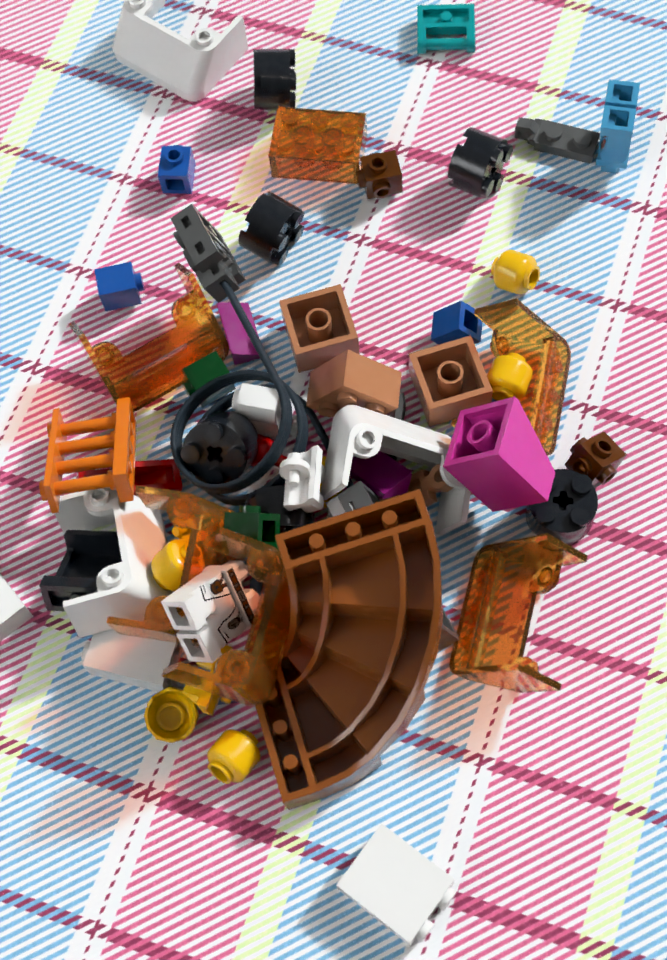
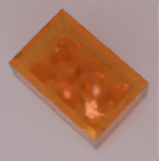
[268,107,367,184]

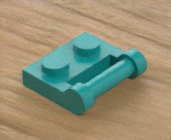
[417,4,475,54]

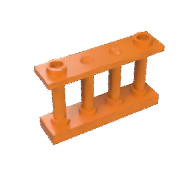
[39,397,137,514]

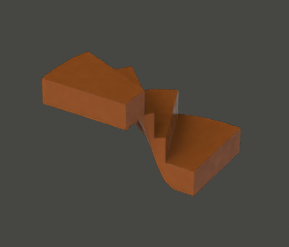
[244,489,443,810]

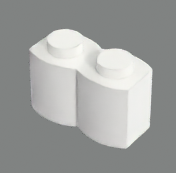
[232,383,281,438]

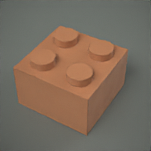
[279,284,360,373]
[409,335,493,427]
[306,349,402,417]

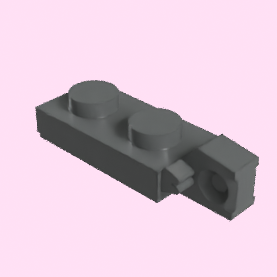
[514,117,600,164]

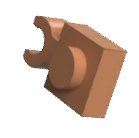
[407,464,453,507]

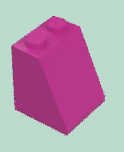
[443,396,556,512]

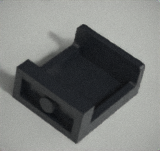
[39,530,122,611]

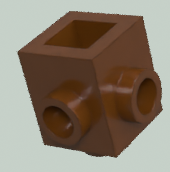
[356,150,403,200]
[565,432,627,485]

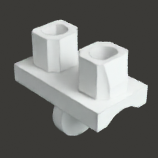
[279,445,326,513]

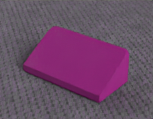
[216,302,260,366]
[350,451,412,499]

